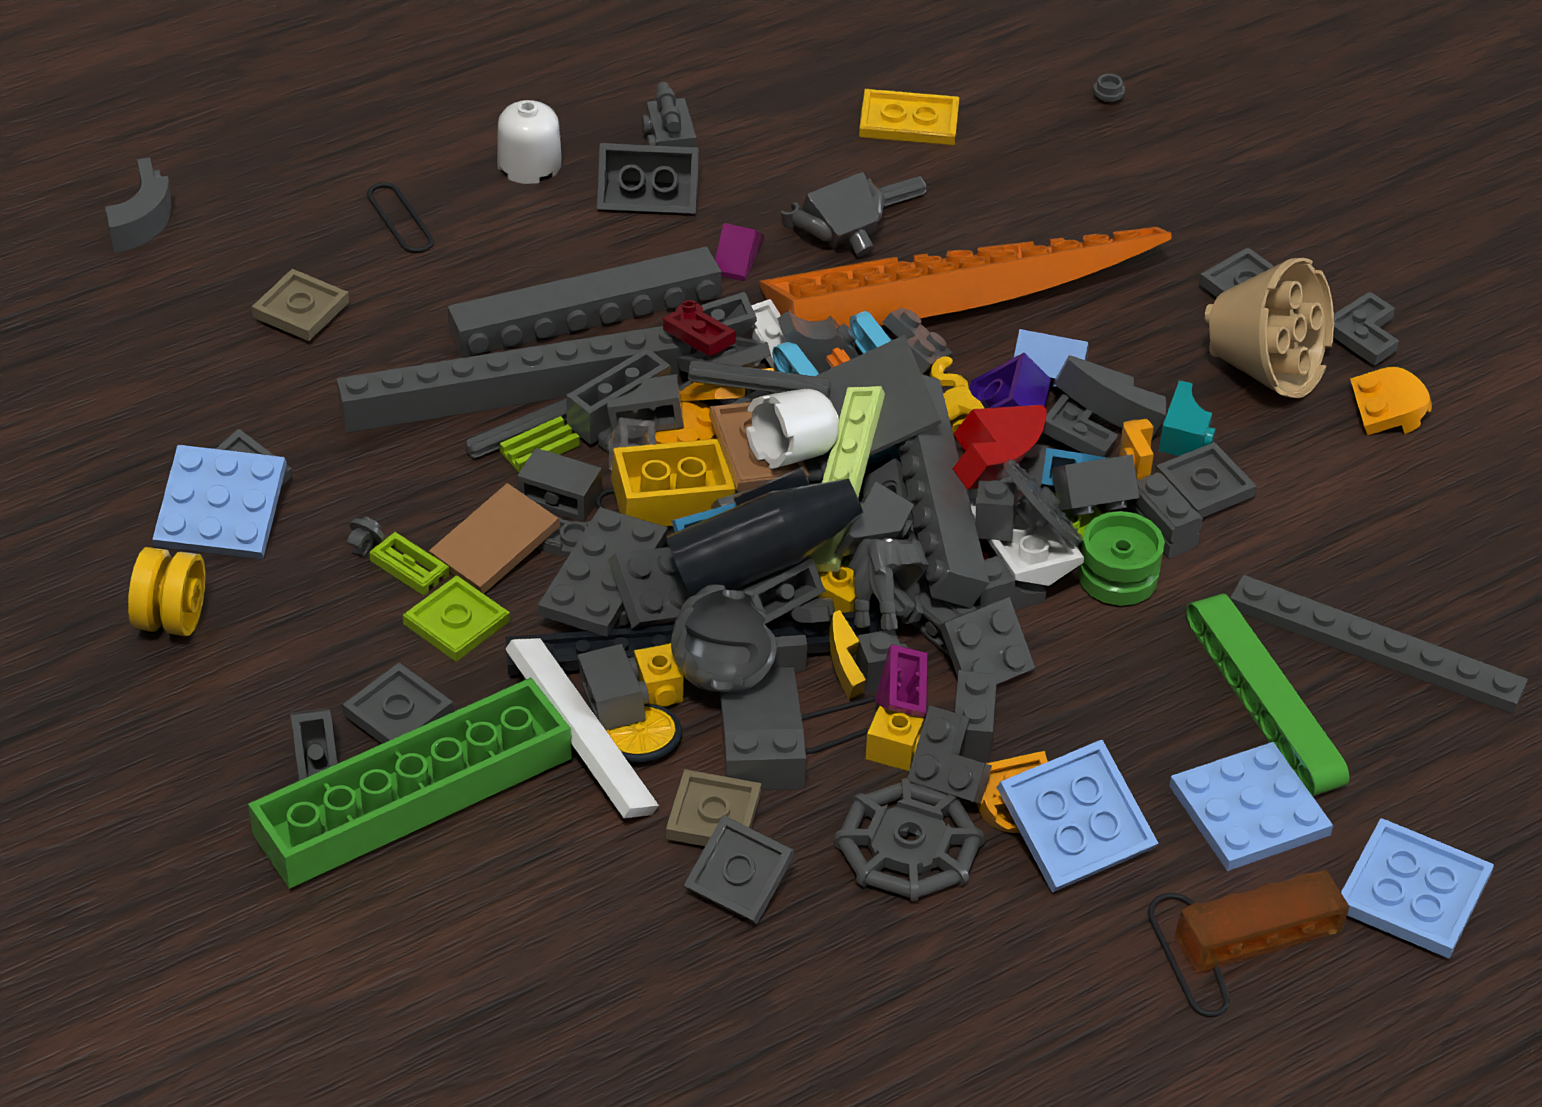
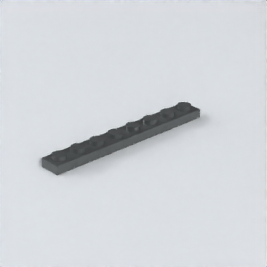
[1230,575,1528,714]

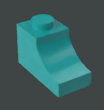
[1159,380,1216,456]

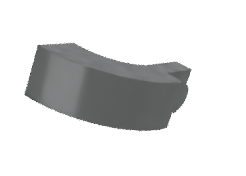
[105,157,172,253]

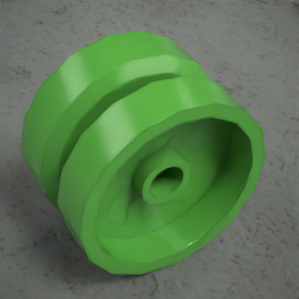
[1078,511,1165,606]

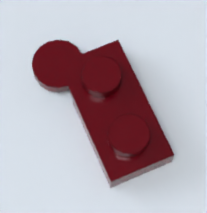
[662,300,736,357]

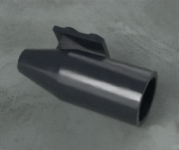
[666,467,864,597]

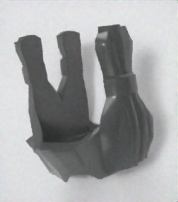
[848,538,929,631]

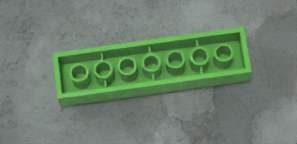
[248,678,572,889]

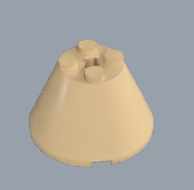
[1205,258,1334,398]

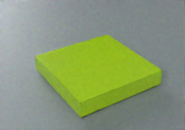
[403,575,510,662]

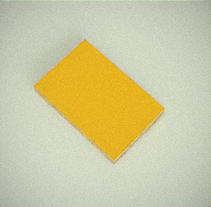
[859,89,959,145]

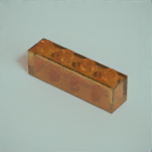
[1175,870,1349,973]

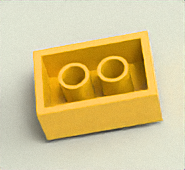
[611,439,735,526]

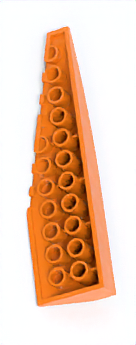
[759,227,1172,330]

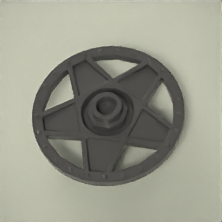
[1003,459,1083,547]

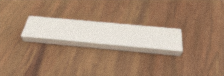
[506,638,659,818]

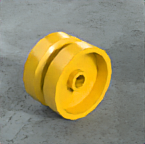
[128,547,206,636]

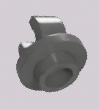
[347,517,385,558]

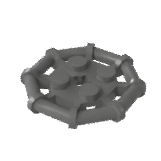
[834,778,985,902]

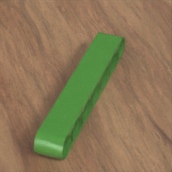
[1186,593,1349,796]

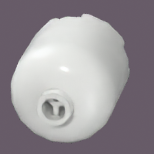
[497,100,562,184]
[746,389,839,469]

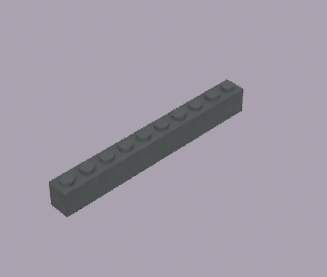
[337,326,691,433]

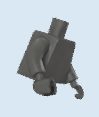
[780,172,884,257]

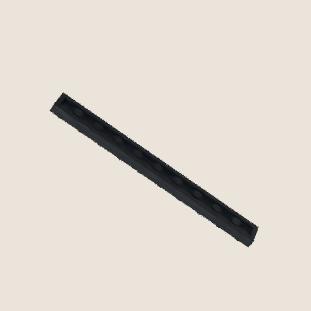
[505,610,884,675]

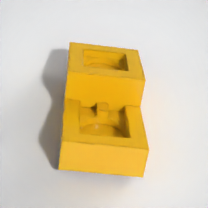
[829,610,866,700]

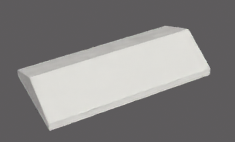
[967,476,1084,586]

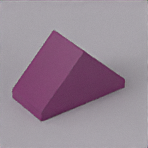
[715,223,764,281]
[875,644,927,718]

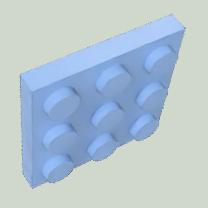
[152,445,287,559]
[997,740,1158,893]
[1169,742,1333,871]
[1335,818,1494,959]

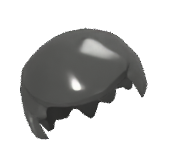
[671,585,777,692]

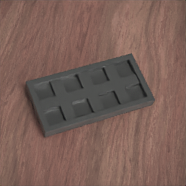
[538,507,668,637]

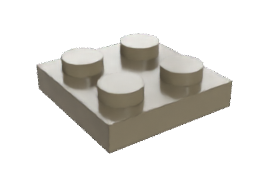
[252,268,349,341]
[666,769,762,846]

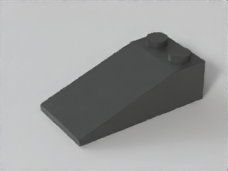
[719,667,806,790]

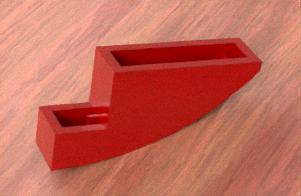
[952,405,1047,490]

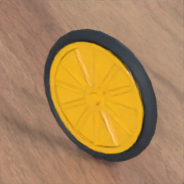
[606,704,682,762]

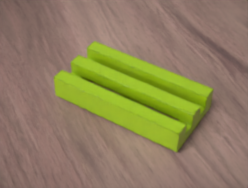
[500,416,580,472]
[369,532,450,595]

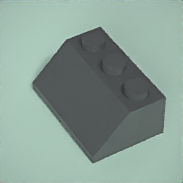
[597,143,700,214]

